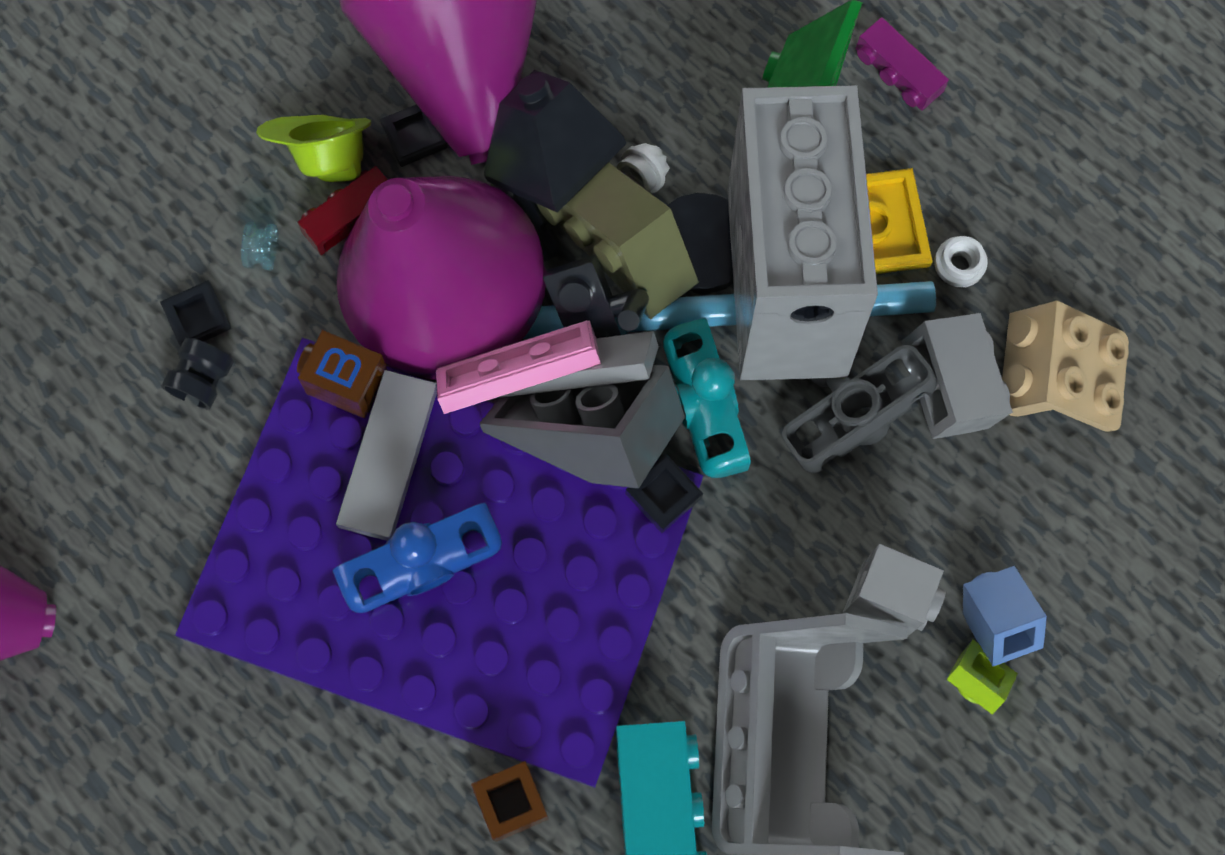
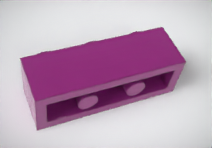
[856,17,949,111]

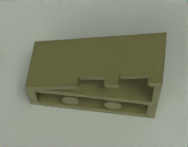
[537,162,699,320]

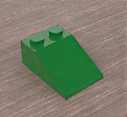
[762,0,863,88]

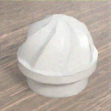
[616,143,670,193]

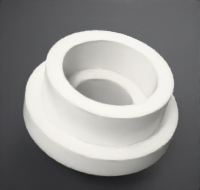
[934,236,988,287]

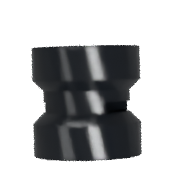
[161,338,234,410]

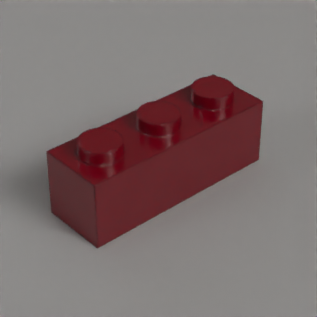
[297,166,388,255]

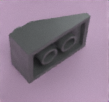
[480,365,685,488]

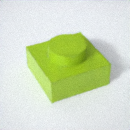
[946,640,1018,715]

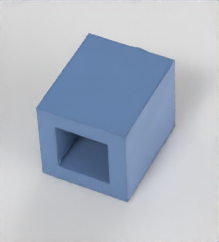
[963,566,1047,667]

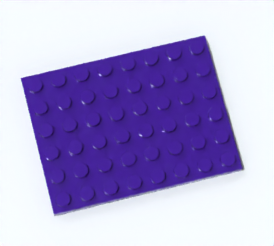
[175,337,704,788]

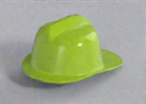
[256,115,372,182]

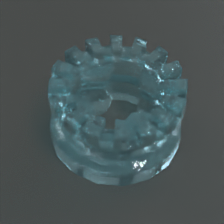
[241,222,279,271]

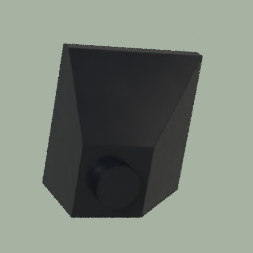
[484,70,626,213]

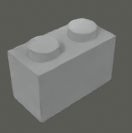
[902,313,1013,439]
[842,544,946,640]

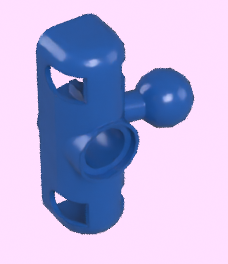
[332,503,502,613]

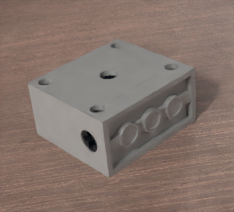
[727,85,878,380]

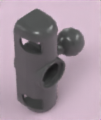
[782,345,937,473]

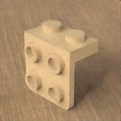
[1002,301,1129,432]

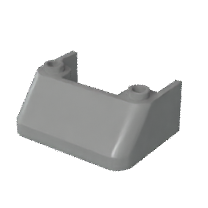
[712,613,908,855]

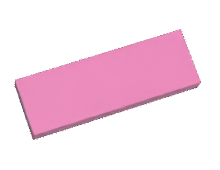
[436,320,601,414]

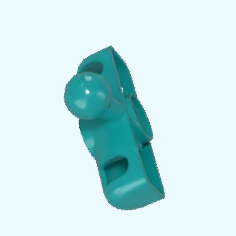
[663,318,751,478]

